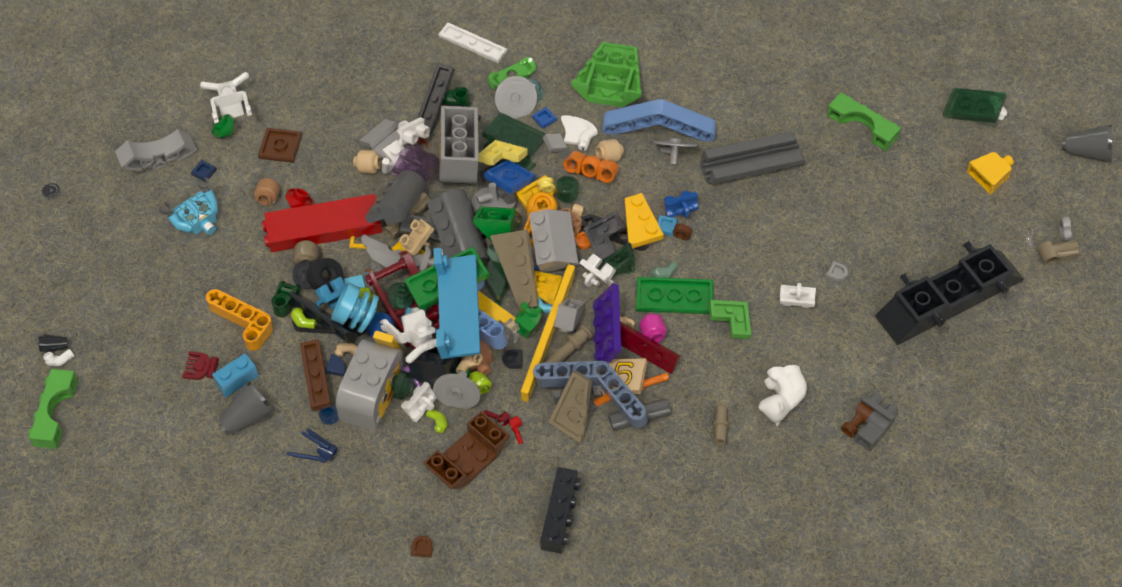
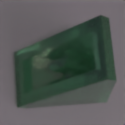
[602,242,635,276]

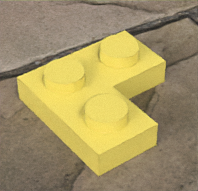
[478,140,527,165]

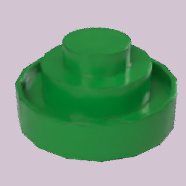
[211,114,235,138]

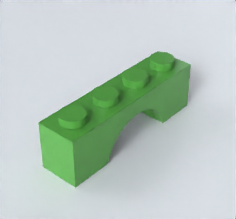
[827,93,901,151]
[28,369,78,449]

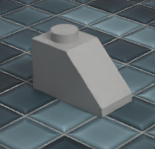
[554,297,586,333]

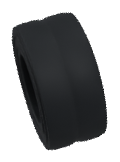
[307,258,344,292]

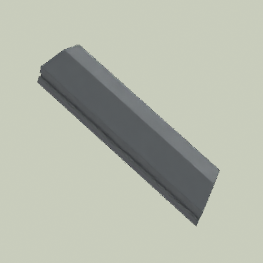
[700,131,805,183]

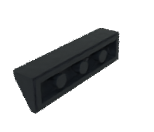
[289,292,358,343]

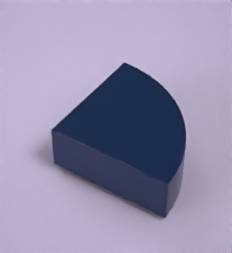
[326,354,346,377]

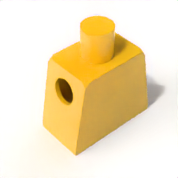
[967,152,1014,195]

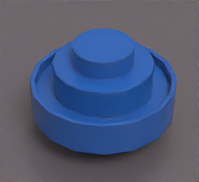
[366,312,395,339]

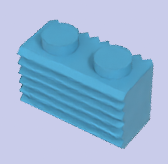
[213,354,259,398]

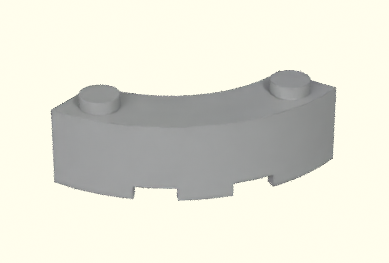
[115,129,197,171]

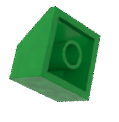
[473,206,517,242]

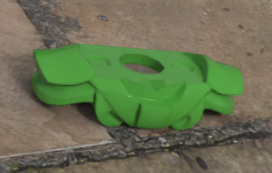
[487,57,536,89]

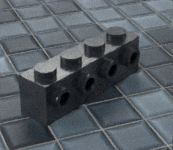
[540,467,581,554]

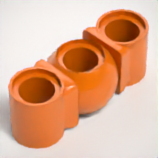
[564,151,619,183]

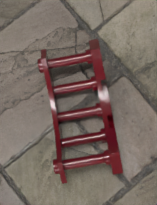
[364,250,440,350]

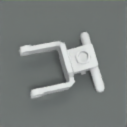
[200,72,252,123]
[380,307,437,363]

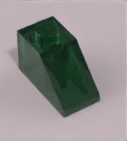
[485,260,509,306]

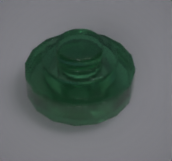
[387,282,414,309]
[391,370,415,400]

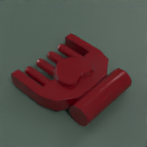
[182,351,219,380]

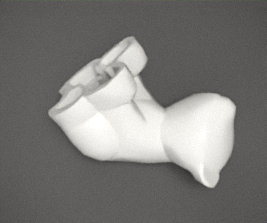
[759,365,807,426]

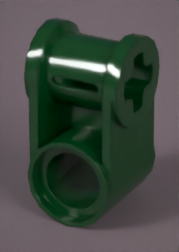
[271,281,301,318]

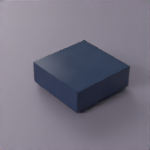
[191,160,217,182]

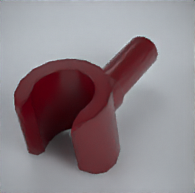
[483,410,510,426]

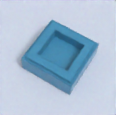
[657,215,678,236]

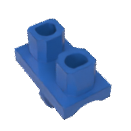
[664,190,699,218]

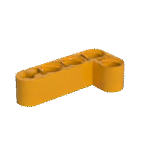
[206,289,273,351]

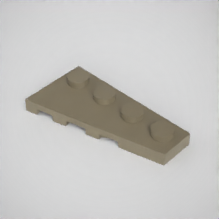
[490,230,539,309]

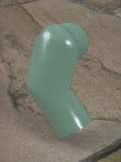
[651,261,679,278]

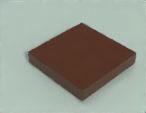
[258,127,302,163]

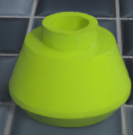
[468,371,492,395]

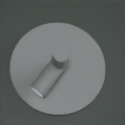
[495,76,537,119]
[653,138,697,164]
[472,183,516,211]
[433,371,480,409]

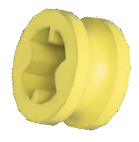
[537,177,555,193]

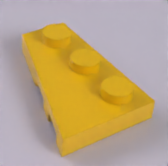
[625,193,664,250]

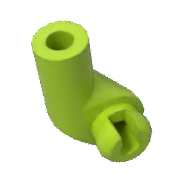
[291,308,316,329]
[426,409,448,433]

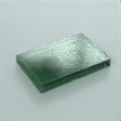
[943,88,1006,123]
[482,112,546,159]

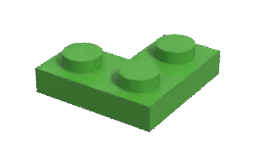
[708,300,751,339]

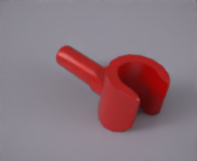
[509,416,523,444]

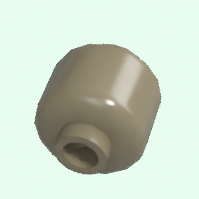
[294,240,319,264]

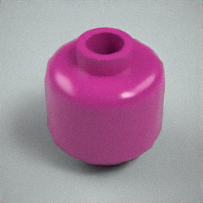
[639,314,667,343]

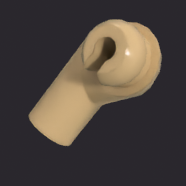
[334,343,358,357]
[456,353,483,374]

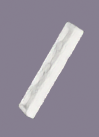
[439,23,507,63]

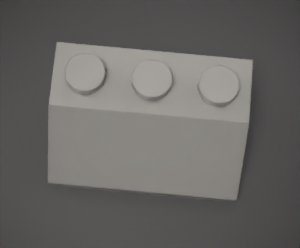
[529,209,579,273]

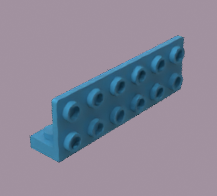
[434,248,481,359]

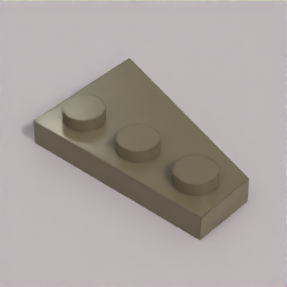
[549,370,592,443]

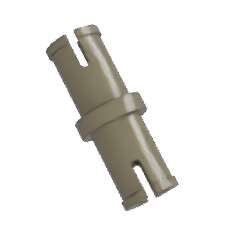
[713,405,729,446]

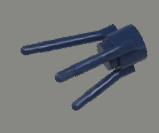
[286,429,338,464]

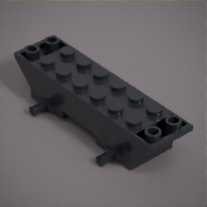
[875,241,1024,345]

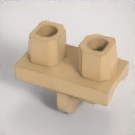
[399,219,434,256]

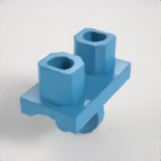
[316,277,346,309]

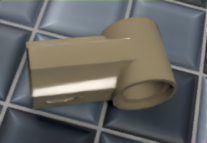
[1037,240,1079,266]

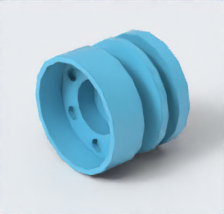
[331,283,379,333]

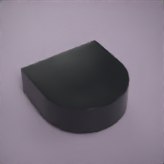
[502,349,522,369]

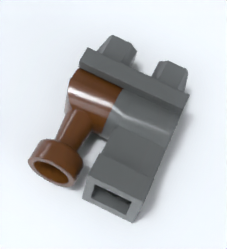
[841,393,898,452]

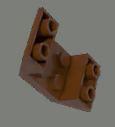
[423,411,510,490]

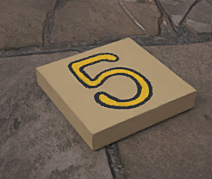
[601,358,647,395]

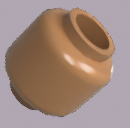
[254,178,280,205]

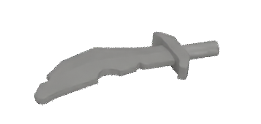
[361,235,434,272]

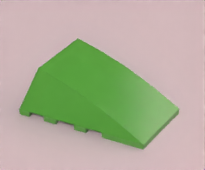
[571,42,641,107]

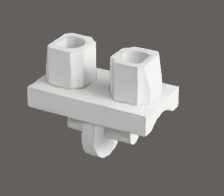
[397,117,430,146]
[580,254,616,287]
[780,283,816,308]
[401,382,437,422]

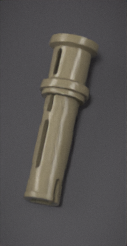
[545,325,593,363]

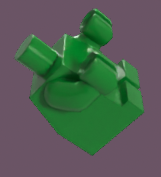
[512,302,543,339]

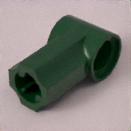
[443,87,471,107]

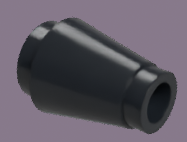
[39,334,68,353]

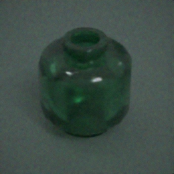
[555,175,579,203]

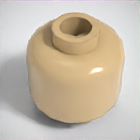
[595,139,624,162]
[353,150,382,174]

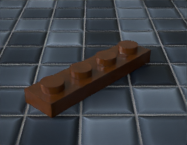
[300,339,332,411]

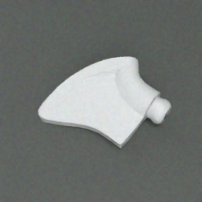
[561,115,598,151]

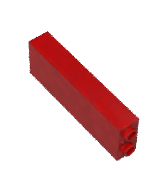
[262,194,382,252]

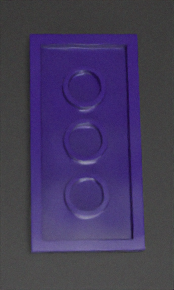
[593,283,621,364]

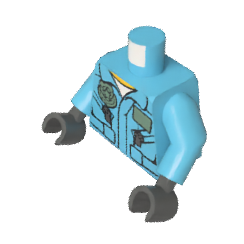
[159,177,218,235]

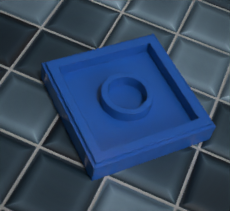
[484,160,536,194]

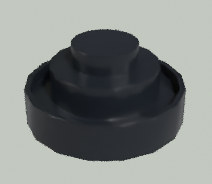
[292,260,312,289]

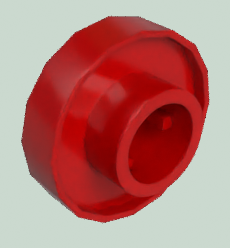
[285,188,313,208]

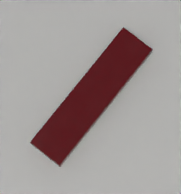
[620,321,681,374]

